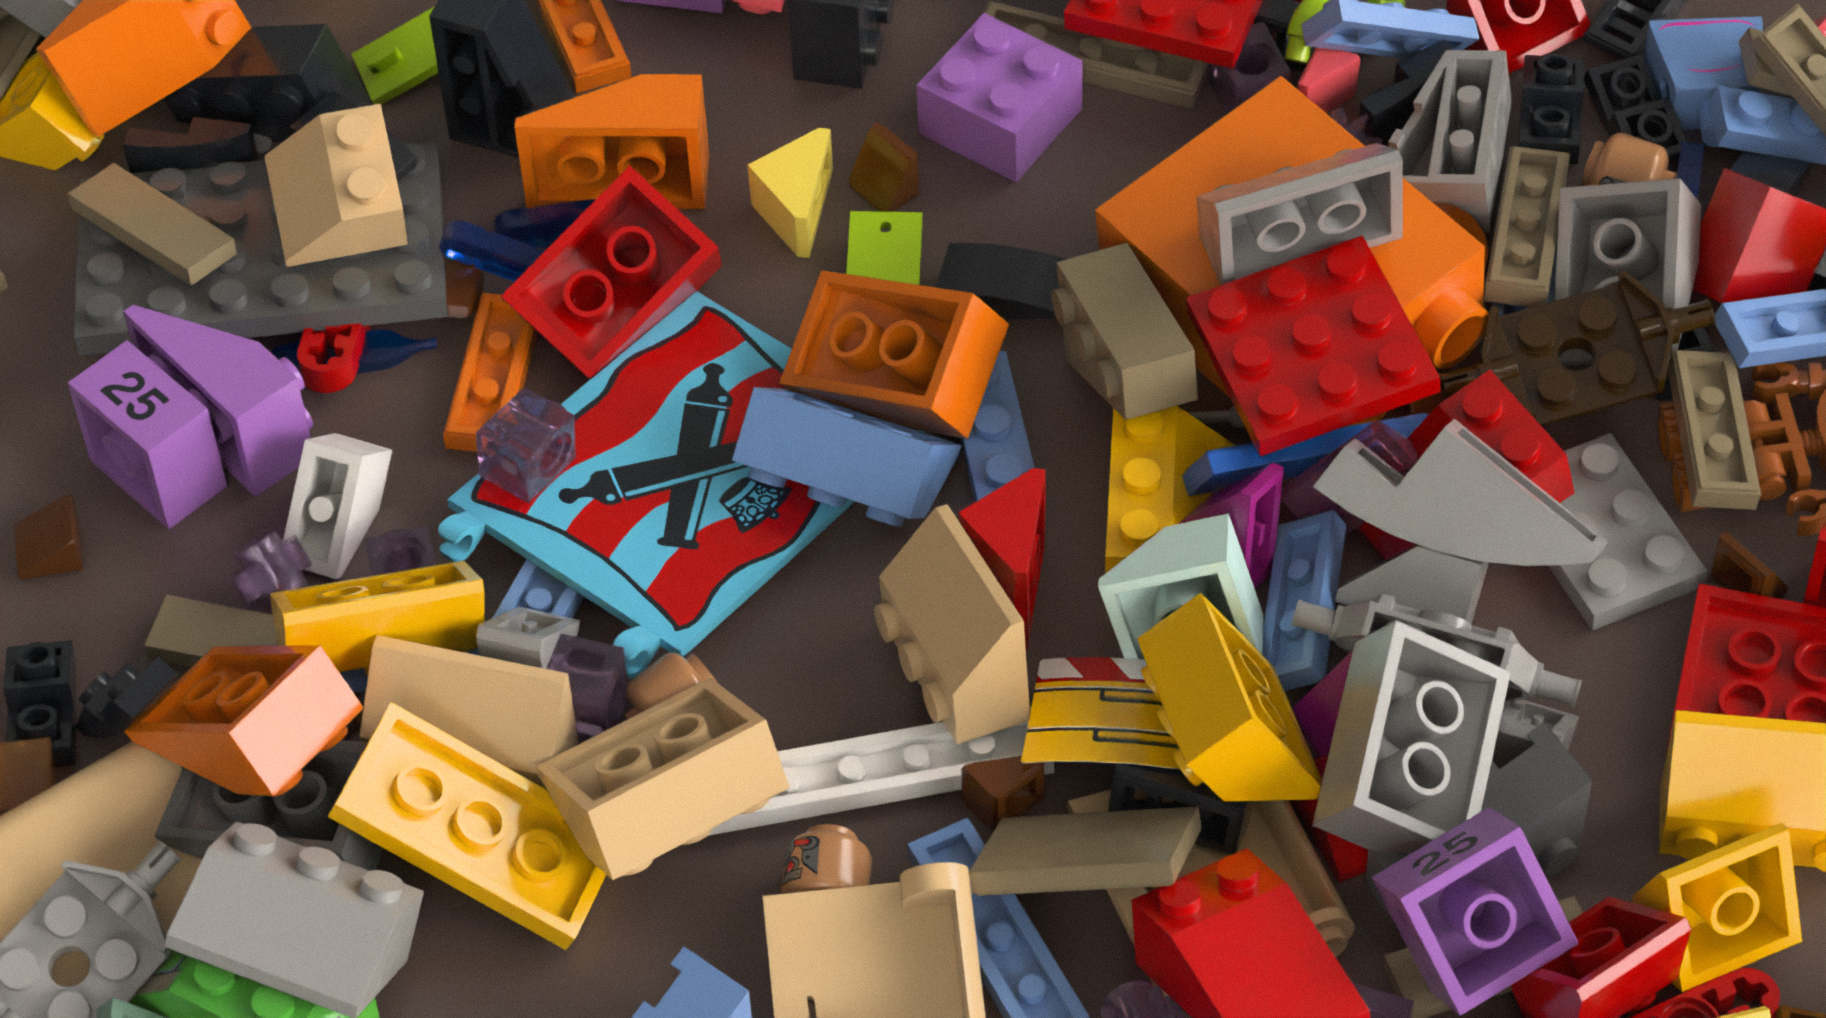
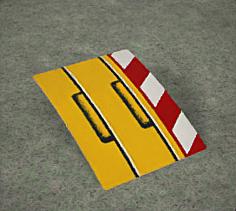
[1021,657,1180,770]

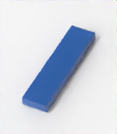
[1182,413,1429,496]

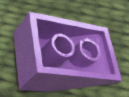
[123,305,313,497]

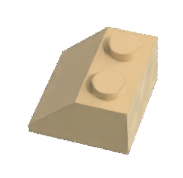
[264,104,408,267]

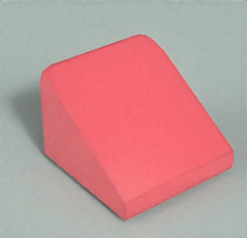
[1297,47,1361,113]

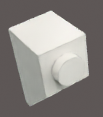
[278,433,392,579]

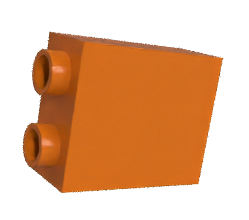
[1095,76,1489,427]

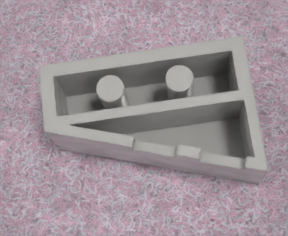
[1388,50,1512,233]

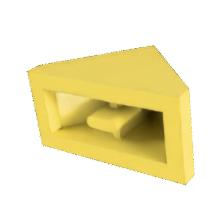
[748,128,833,258]

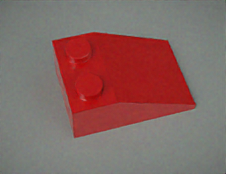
[501,165,722,380]
[1343,369,1575,560]
[1131,848,1370,1018]

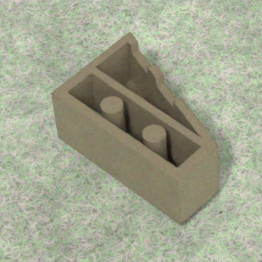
[1051,243,1198,420]

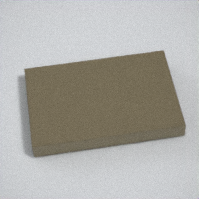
[969,807,1202,896]

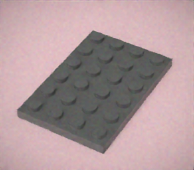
[74,142,448,356]

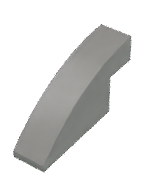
[1313,419,1608,566]

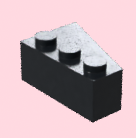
[429,0,575,158]
[788,0,894,89]
[164,24,374,143]

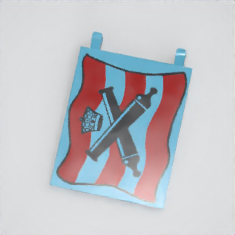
[438,291,925,678]

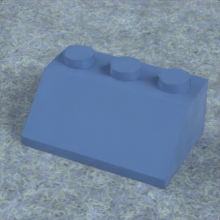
[732,387,962,527]

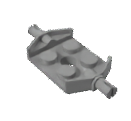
[1291,593,1582,707]
[0,840,181,1018]

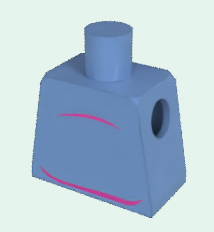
[1644,16,1763,147]

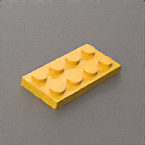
[327,702,606,950]

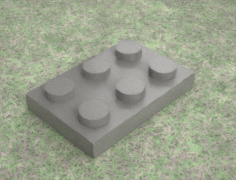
[1548,433,1708,631]

